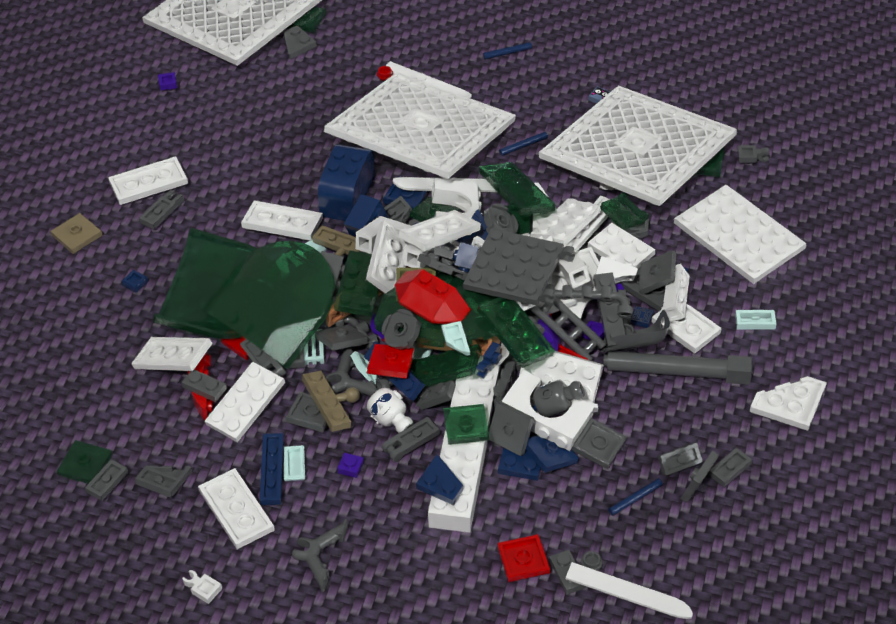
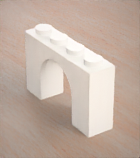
[431,178,482,218]
[355,216,444,268]
[511,244,591,312]
[502,370,595,451]

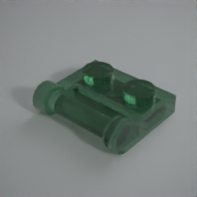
[600,192,649,230]

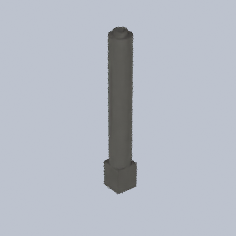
[603,351,752,385]

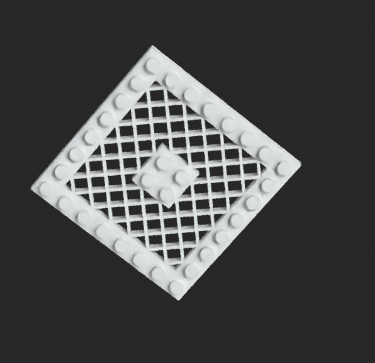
[142,0,322,66]
[324,72,516,179]
[539,85,737,206]

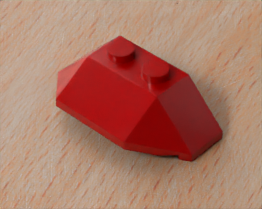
[394,269,471,324]

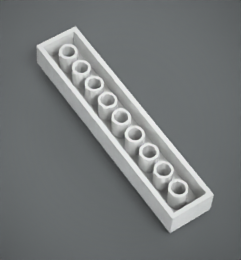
[428,353,501,533]

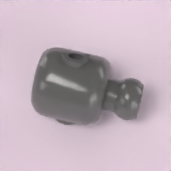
[533,380,585,417]

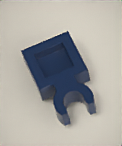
[476,342,501,379]

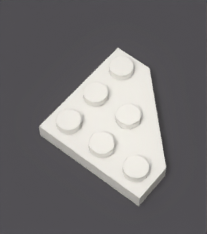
[750,376,827,431]

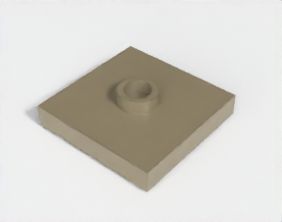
[50,213,102,254]

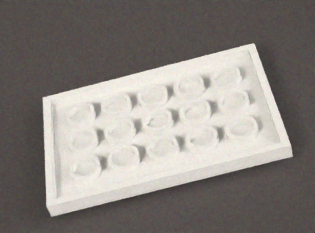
[674,185,806,284]

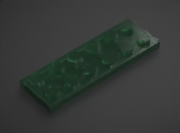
[479,162,555,217]

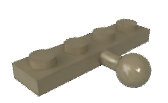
[312,225,372,263]
[302,371,360,432]

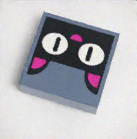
[588,86,610,104]

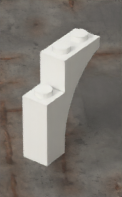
[567,256,638,322]

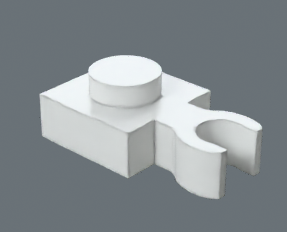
[183,570,222,604]

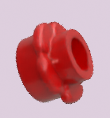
[377,66,393,81]

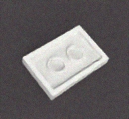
[588,223,655,268]
[651,303,721,354]

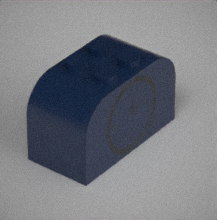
[318,144,375,221]

